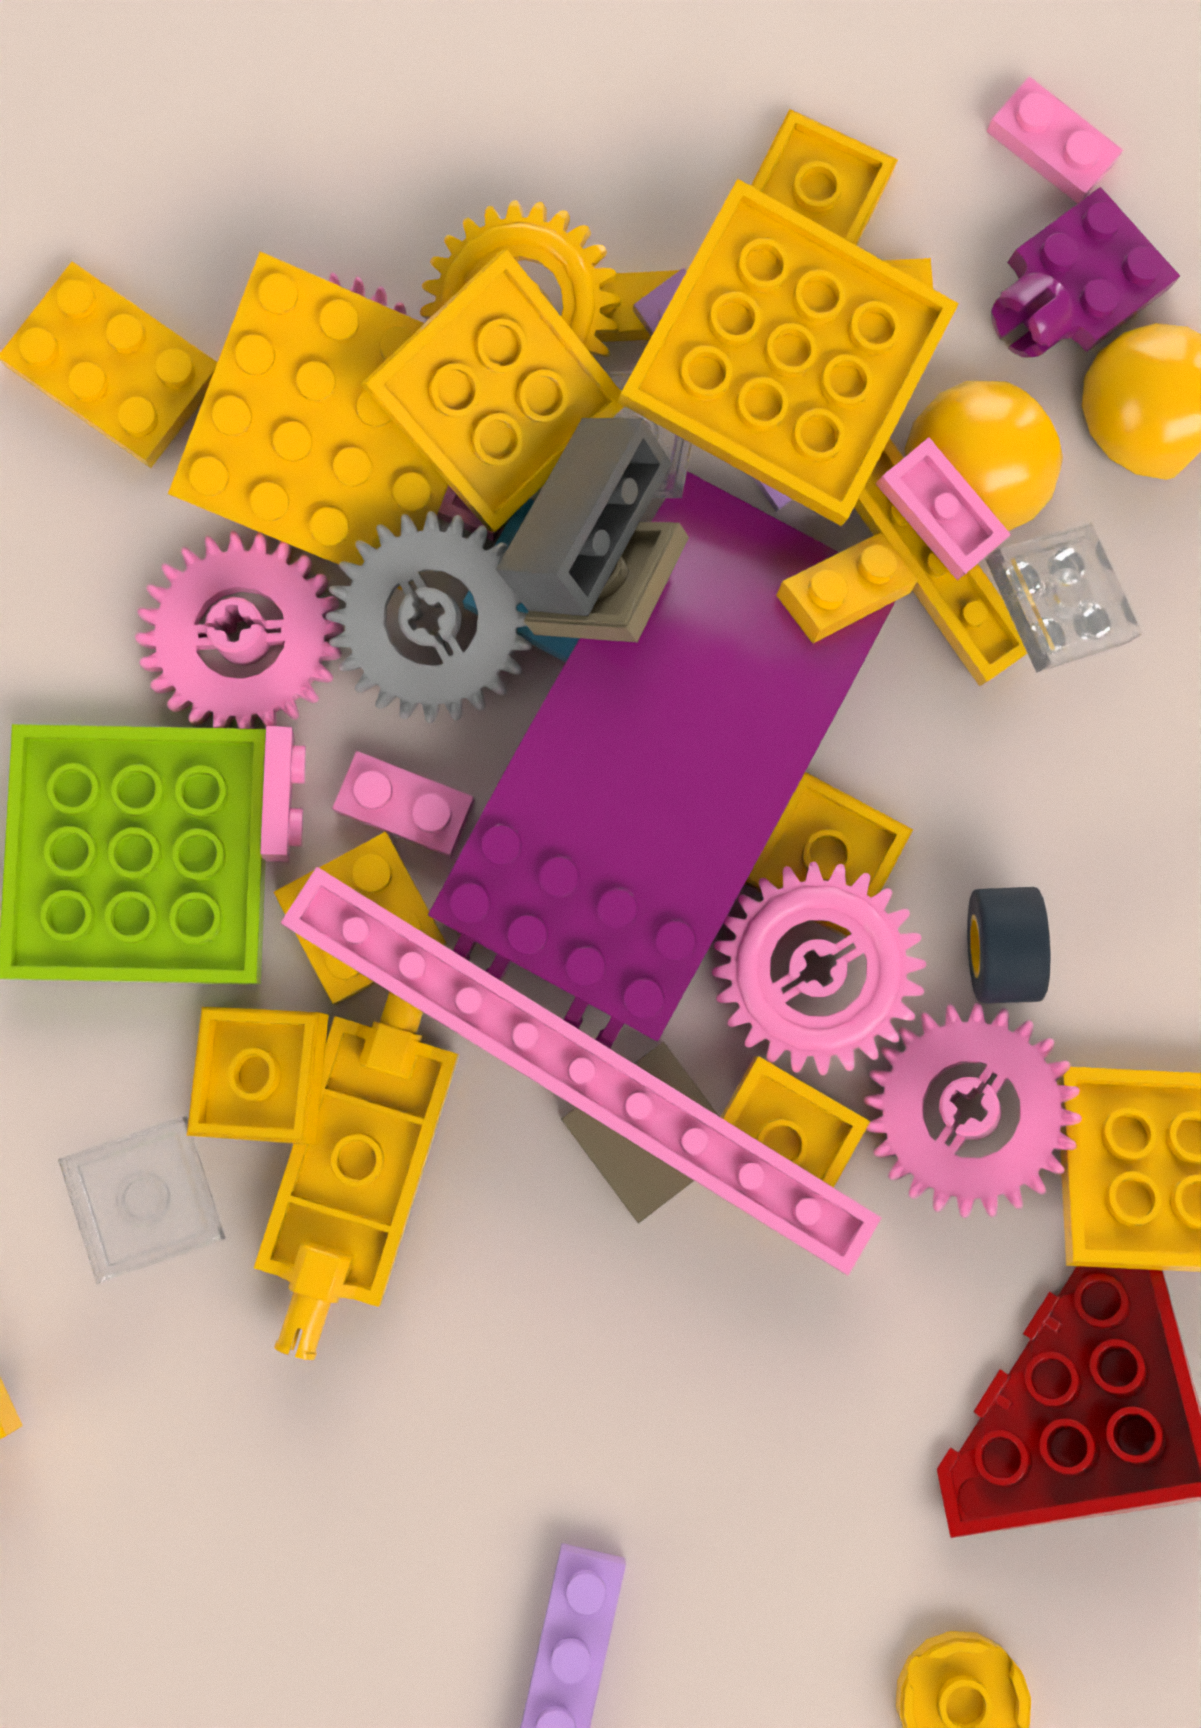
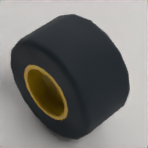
[967,887,1051,1004]

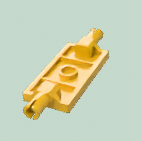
[254,991,460,1360]

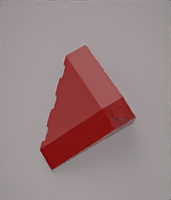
[937,1266,1201,1538]

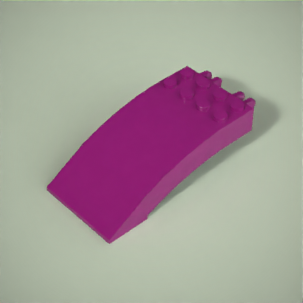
[428,469,896,1049]

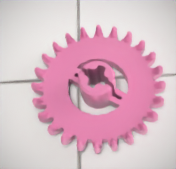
[135,531,344,729]
[712,862,926,1075]
[863,1003,1082,1218]

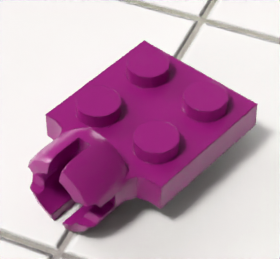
[991,187,1180,358]

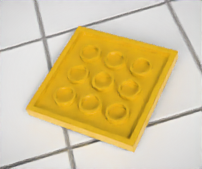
[617,178,959,526]
[168,251,449,591]

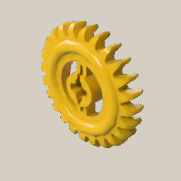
[420,200,622,357]

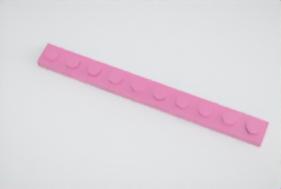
[281,867,881,1275]

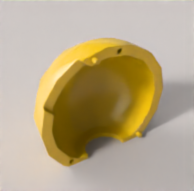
[1081,323,1201,480]
[904,381,1063,531]

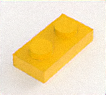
[776,532,918,643]

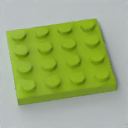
[0,724,266,985]

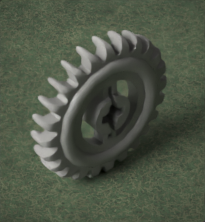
[326,511,533,723]

